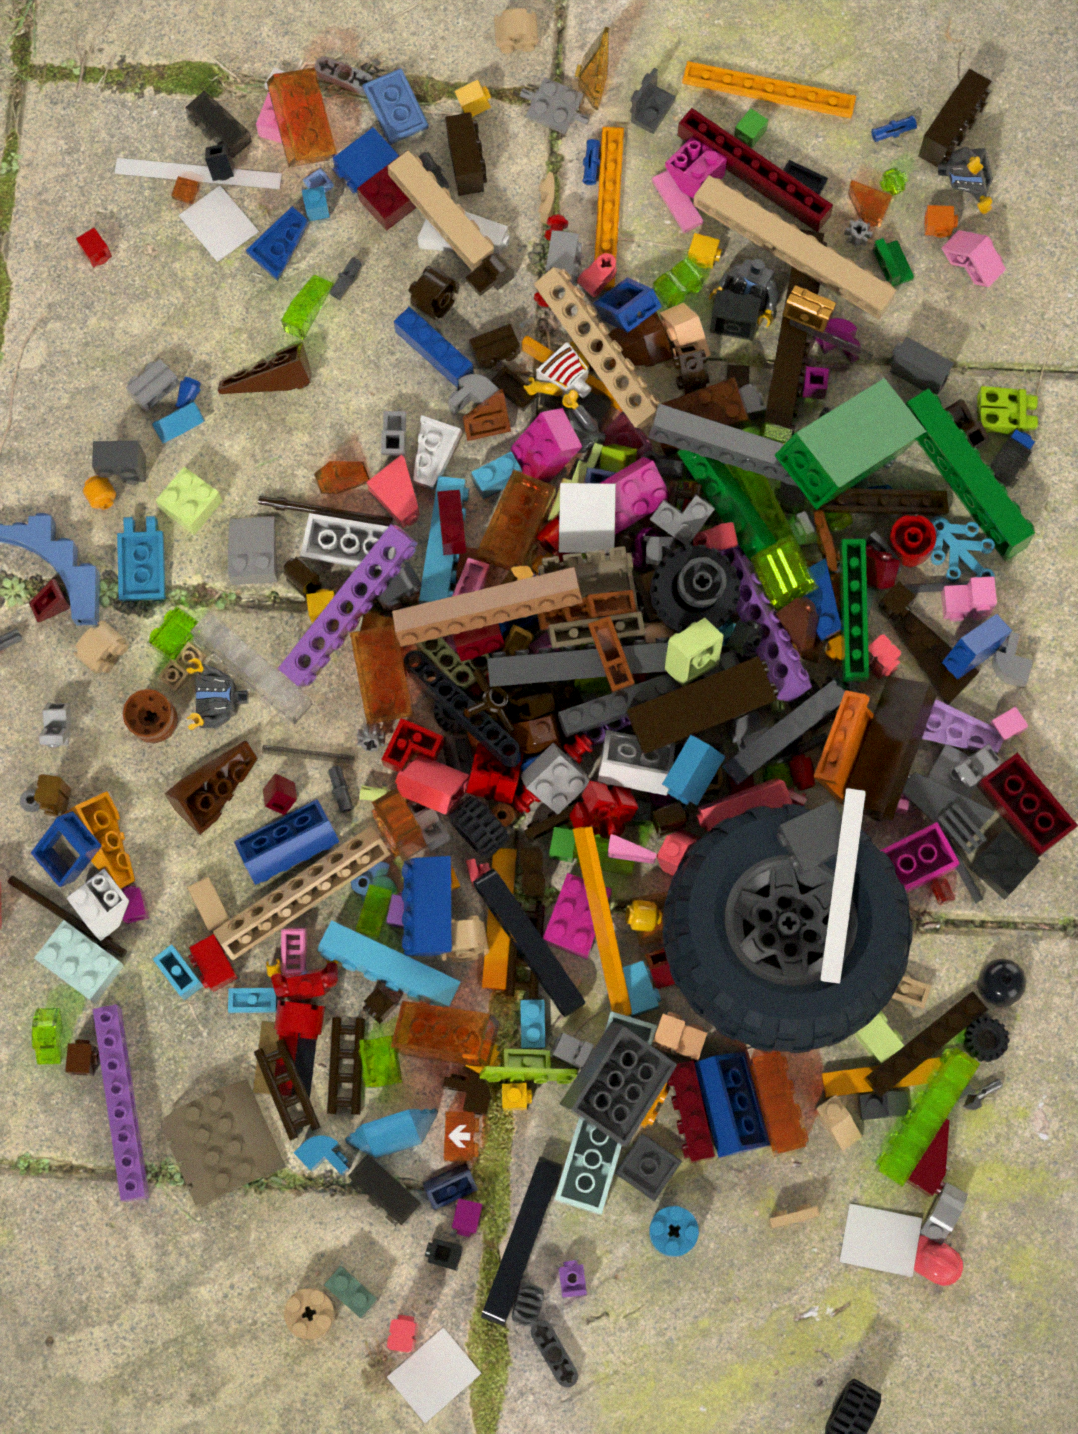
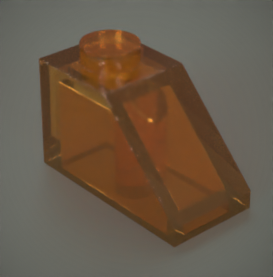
[848,180,892,227]
[314,461,370,494]

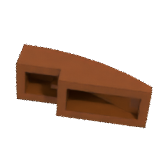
[588,616,635,693]

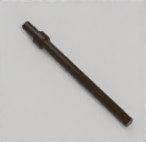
[258,496,393,526]
[7,875,127,958]

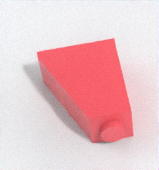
[366,455,420,529]
[656,829,702,876]

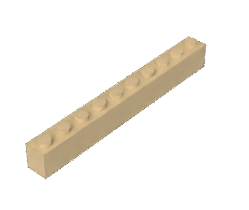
[694,175,896,320]

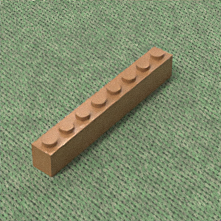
[392,567,583,647]

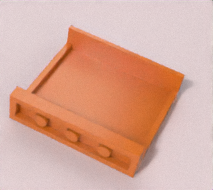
[813,690,874,807]

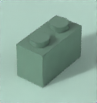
[324,1266,379,1319]

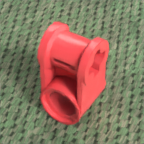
[577,253,617,297]
[693,522,738,551]

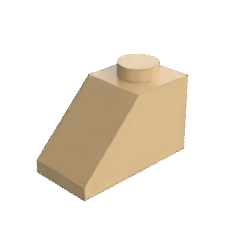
[814,1095,862,1151]

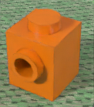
[924,205,958,238]

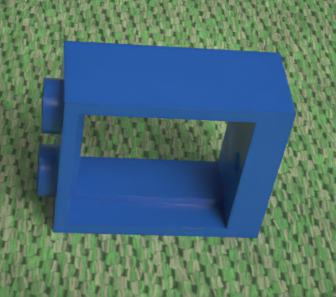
[593,277,662,333]
[31,811,102,887]

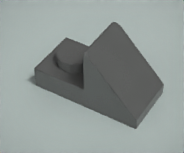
[859,1091,910,1120]

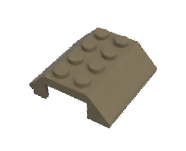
[538,546,645,649]
[161,1080,286,1207]

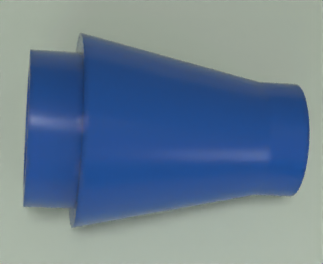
[175,376,201,409]

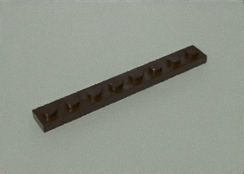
[524,743,684,843]

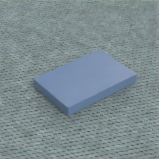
[362,68,429,145]

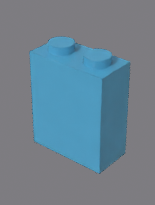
[662,735,725,805]

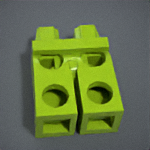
[977,386,1038,434]

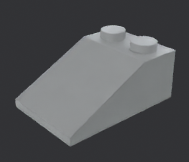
[228,516,278,585]

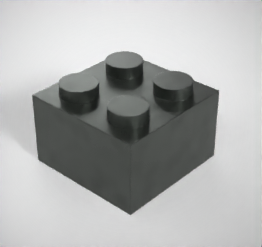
[709,290,761,341]
[969,829,1040,900]

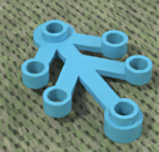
[930,516,995,582]

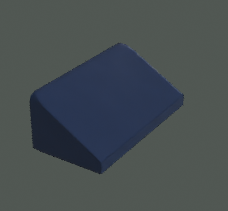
[423,1163,478,1210]

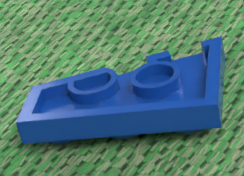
[246,206,309,281]
[785,558,842,641]

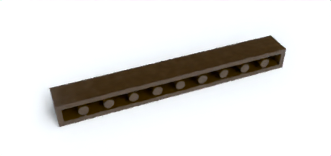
[761,229,827,444]

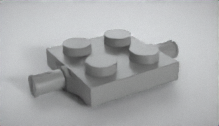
[520,77,590,135]

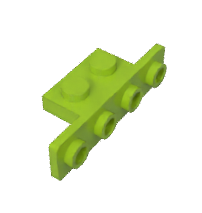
[479,1049,578,1084]

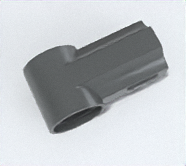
[640,451,684,479]

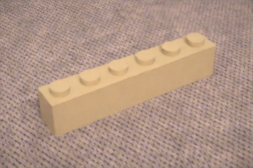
[388,150,494,272]

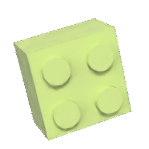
[155,467,223,535]
[665,618,724,687]

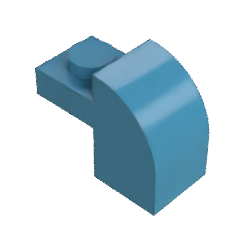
[294,1135,350,1176]

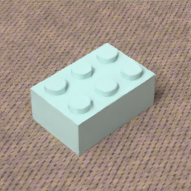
[34,920,124,1003]

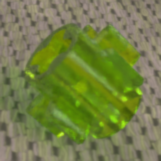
[879,168,908,195]
[763,763,792,789]

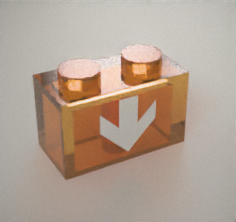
[444,1111,480,1163]

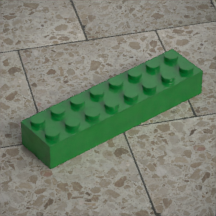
[906,388,1035,561]

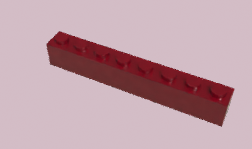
[677,107,833,232]

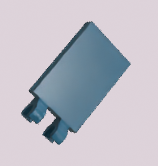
[117,516,166,602]

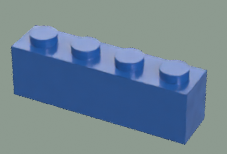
[393,307,474,389]

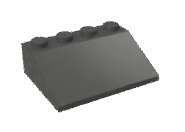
[560,1022,677,1148]

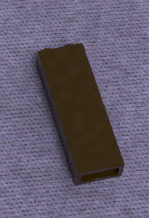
[626,656,779,755]
[842,676,937,822]

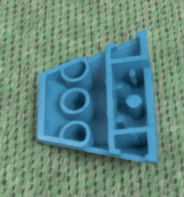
[345,1109,438,1159]

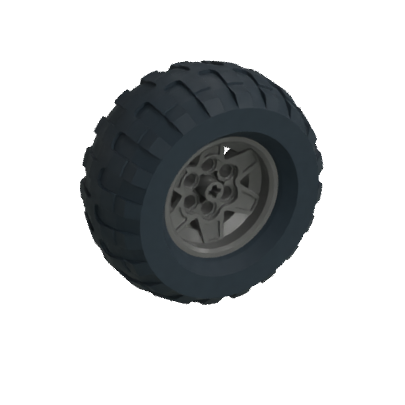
[662,804,913,1053]

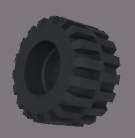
[449,796,510,858]
[825,1378,881,1434]

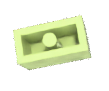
[854,1011,904,1066]

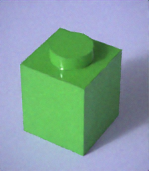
[734,108,768,149]
[549,825,576,863]

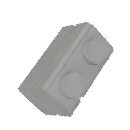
[126,359,180,412]

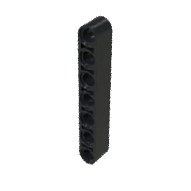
[404,650,522,768]
[722,677,849,785]
[473,868,585,1017]
[481,1156,563,1327]

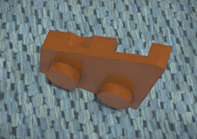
[813,509,840,572]

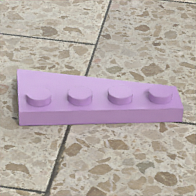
[921,699,1004,754]

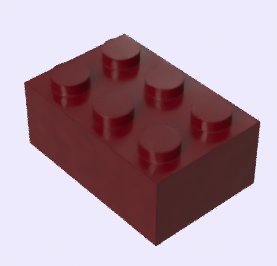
[357,150,428,231]

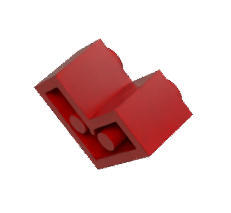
[381,718,445,772]

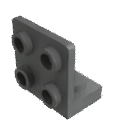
[630,68,676,134]

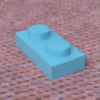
[228,988,277,1013]
[521,1000,545,1049]

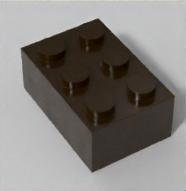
[445,112,487,196]

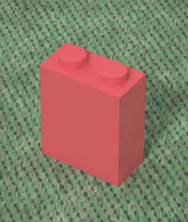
[395,755,470,815]

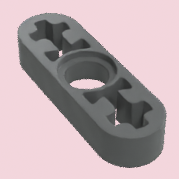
[531,1320,578,1387]

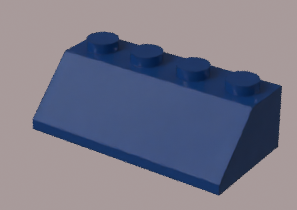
[234,799,340,885]
[402,856,452,957]
[694,1051,770,1158]

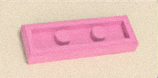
[652,170,703,234]

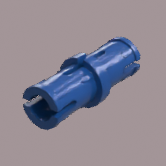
[871,116,917,142]
[582,139,600,185]

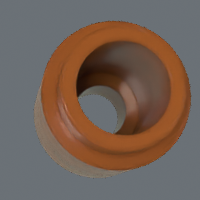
[491,802,517,827]

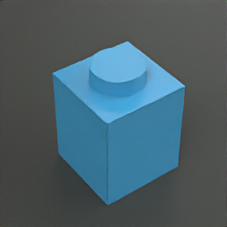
[302,186,330,222]

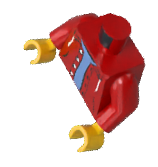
[266,959,339,1002]

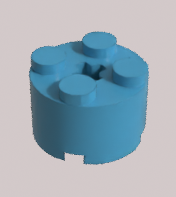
[649,1206,699,1257]

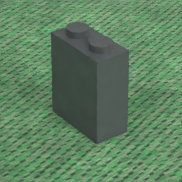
[889,336,954,395]
[776,800,842,874]

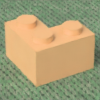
[659,303,711,357]
[652,1012,707,1062]

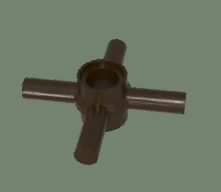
[464,668,523,733]

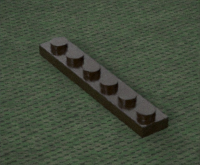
[817,488,949,515]
[864,991,988,1098]

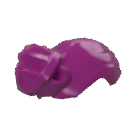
[631,527,663,572]

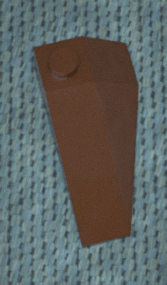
[588,312,673,371]
[218,342,312,394]
[467,711,567,760]
[164,741,258,835]

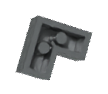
[92,441,146,485]

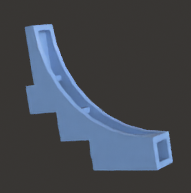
[0,513,100,626]

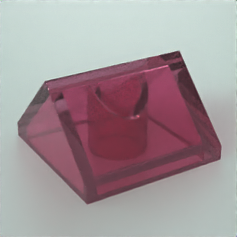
[603,411,652,461]

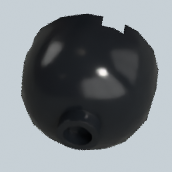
[977,959,1026,1007]

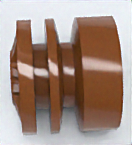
[122,689,178,744]

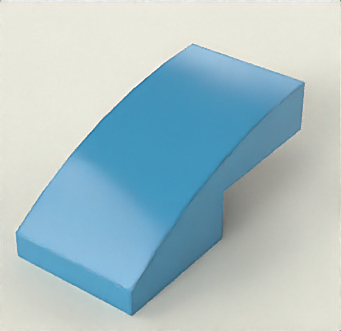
[152,401,205,443]

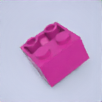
[665,137,727,199]

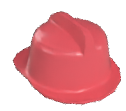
[914,1235,963,1286]

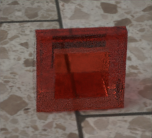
[930,878,955,906]

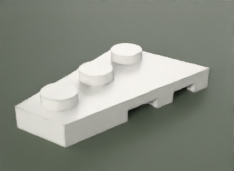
[413,415,463,491]

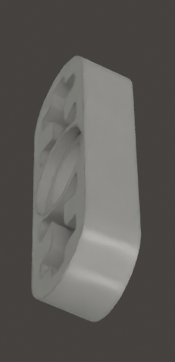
[315,56,373,95]

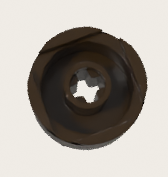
[409,265,459,320]

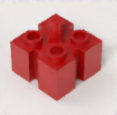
[466,743,523,804]
[569,781,638,841]

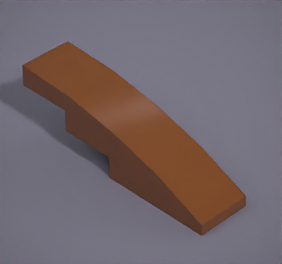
[538,590,637,630]

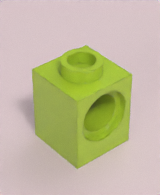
[600,444,637,473]

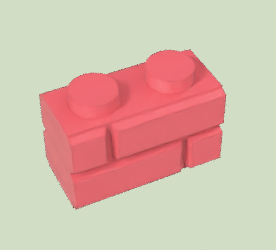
[868,634,901,679]
[387,1314,419,1353]

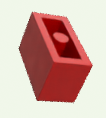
[188,934,239,992]

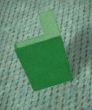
[873,238,914,287]

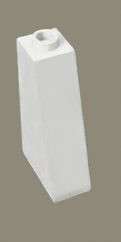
[418,211,510,255]

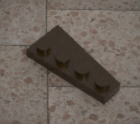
[894,611,979,705]

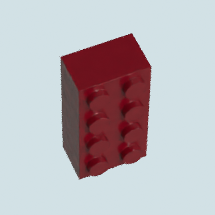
[977,752,1078,858]

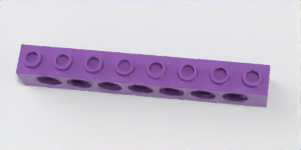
[278,524,418,687]
[718,544,812,702]
[93,1004,150,1202]

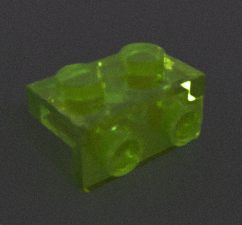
[359,1035,403,1088]

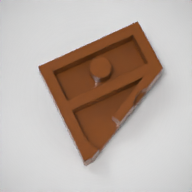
[462,389,511,441]

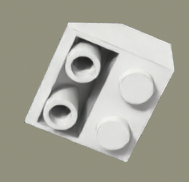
[67,869,129,941]

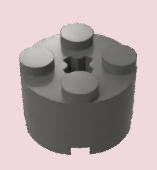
[677,557,727,607]
[376,562,422,612]

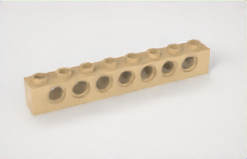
[534,267,661,429]
[213,826,391,961]

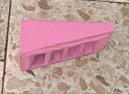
[608,834,656,864]
[281,927,307,975]

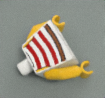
[523,342,592,398]

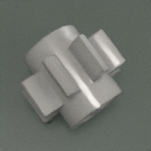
[844,218,873,248]
[357,723,385,752]

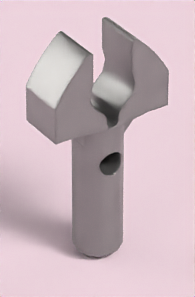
[958,1079,1003,1110]

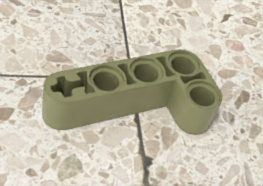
[414,637,490,691]

